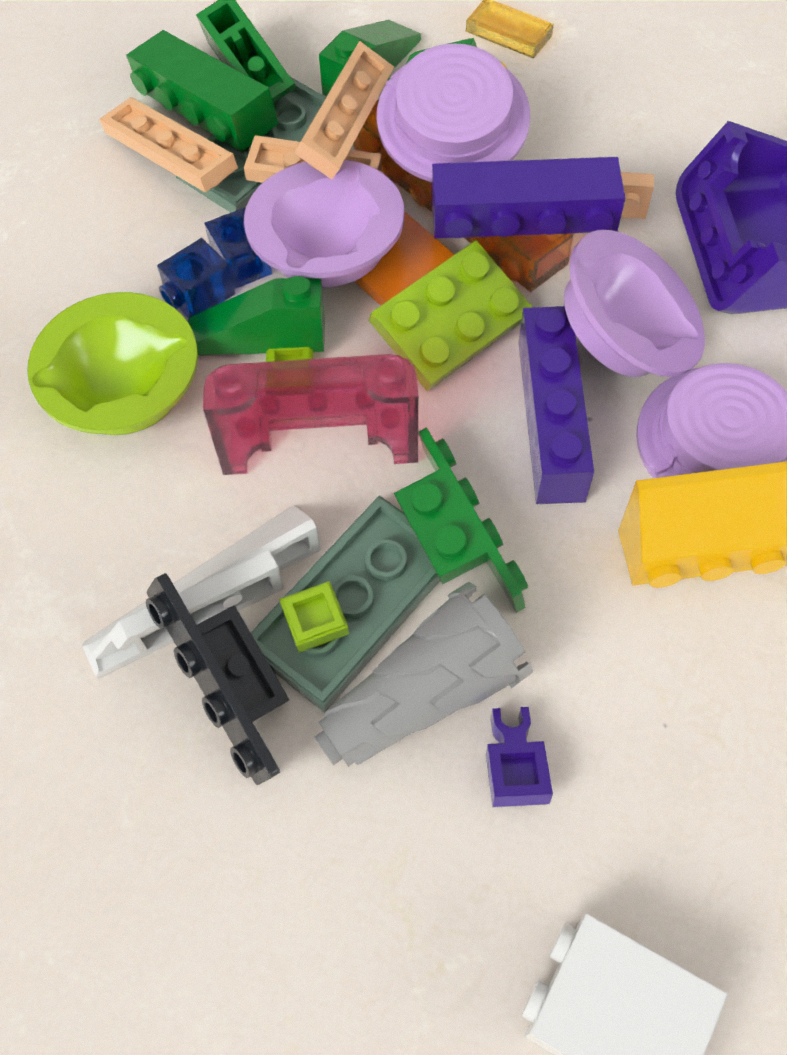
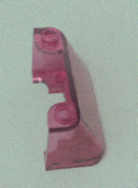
[203,354,419,475]

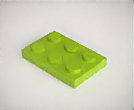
[368,240,533,392]

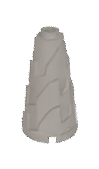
[315,582,533,767]

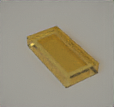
[466,0,554,59]

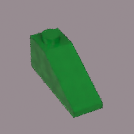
[196,0,296,103]
[319,20,421,97]
[187,276,325,355]

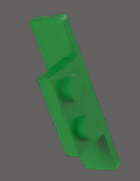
[394,427,528,613]

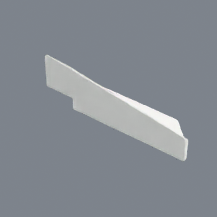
[82,506,321,679]

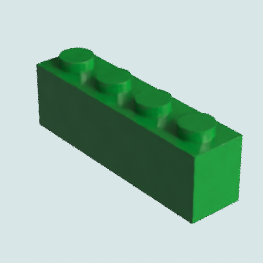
[126,30,278,152]

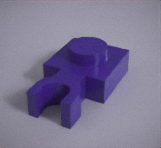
[486,707,553,807]

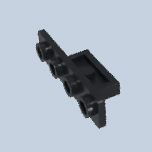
[146,573,290,785]

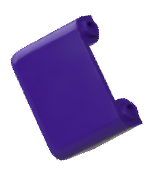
[675,121,787,314]

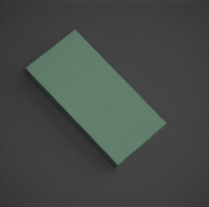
[176,77,326,217]
[251,495,440,713]

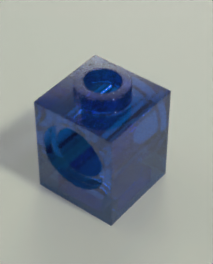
[204,207,272,290]
[157,237,235,318]

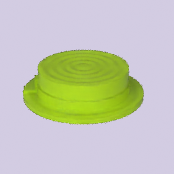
[27,292,198,435]

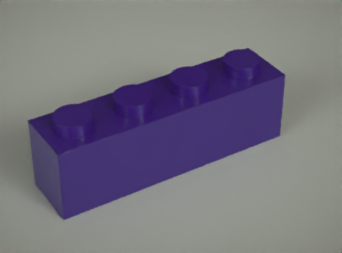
[432,157,625,239]
[518,306,594,504]

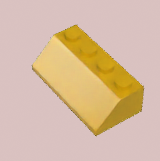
[618,461,787,588]

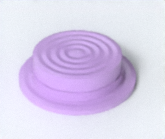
[377,43,530,182]
[244,160,405,287]
[564,230,705,377]
[636,363,787,478]

